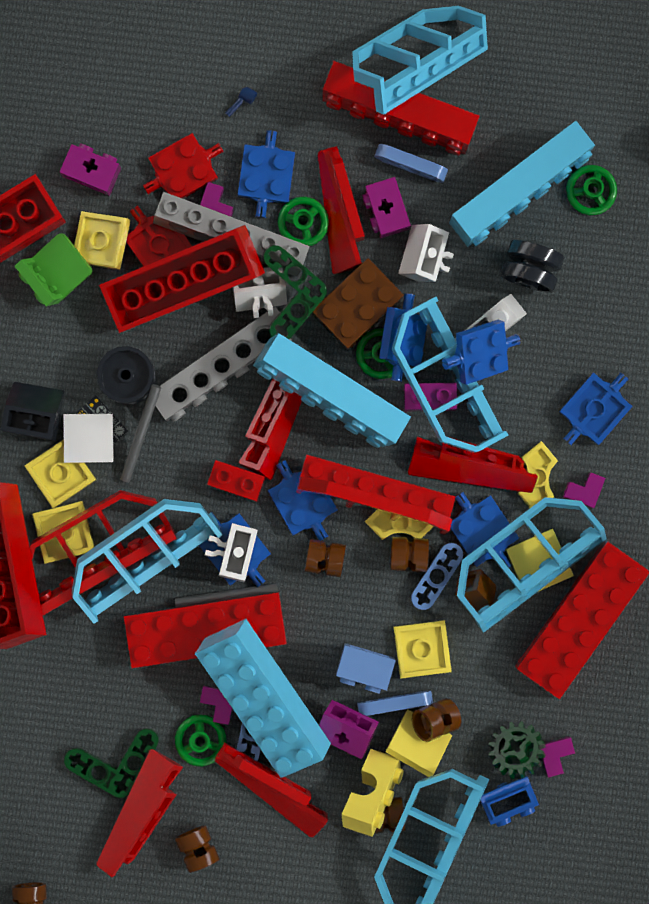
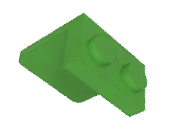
[15,233,92,306]

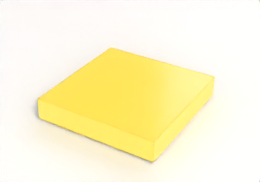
[74,211,131,270]
[25,440,96,508]
[32,501,94,564]
[505,529,574,591]
[394,620,452,679]
[385,709,452,777]

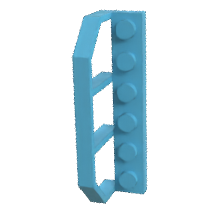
[352,6,488,115]
[392,297,508,453]
[457,497,606,633]
[72,499,222,624]
[374,769,489,904]

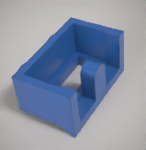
[480,774,539,827]

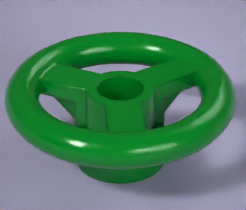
[566,165,617,215]
[278,197,329,246]
[356,328,393,379]
[175,715,226,766]

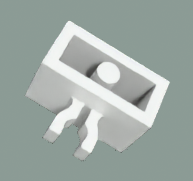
[398,224,454,282]
[233,267,287,318]
[205,523,258,582]

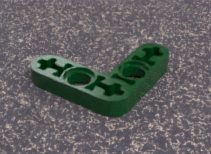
[263,245,327,339]
[64,728,159,798]

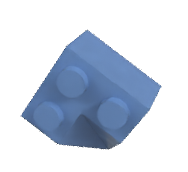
[336,643,396,693]

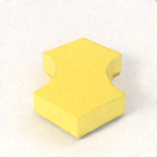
[517,441,558,508]
[365,509,434,540]

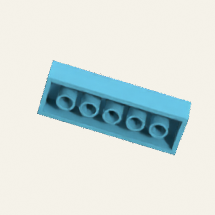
[449,121,595,247]
[253,333,411,448]
[195,619,331,778]

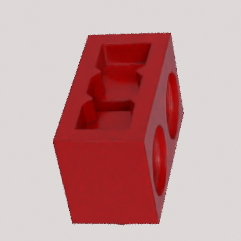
[207,460,265,502]

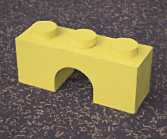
[342,749,403,837]

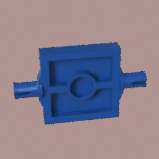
[237,131,295,218]
[379,293,427,382]
[442,319,520,385]
[559,373,633,446]
[267,460,338,541]
[450,492,519,567]
[198,512,271,587]

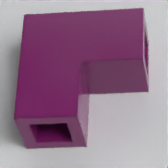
[200,182,234,217]
[563,472,606,509]
[200,686,232,725]
[541,736,575,778]

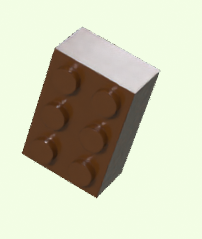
[312,258,404,351]

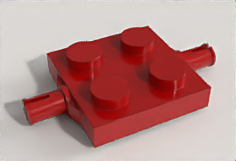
[143,133,224,199]
[126,206,192,266]

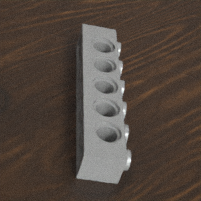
[153,192,310,277]
[156,306,292,422]

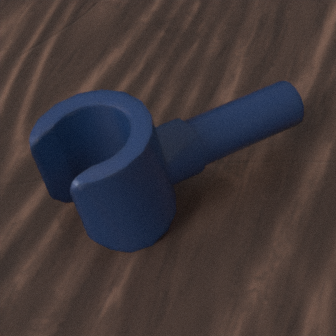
[225,87,257,117]

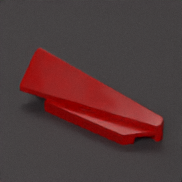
[318,146,365,274]
[239,379,302,480]
[408,437,538,493]
[215,742,329,837]
[97,749,183,877]

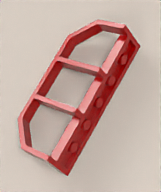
[296,455,456,535]
[29,490,177,615]

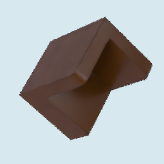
[455,569,496,611]

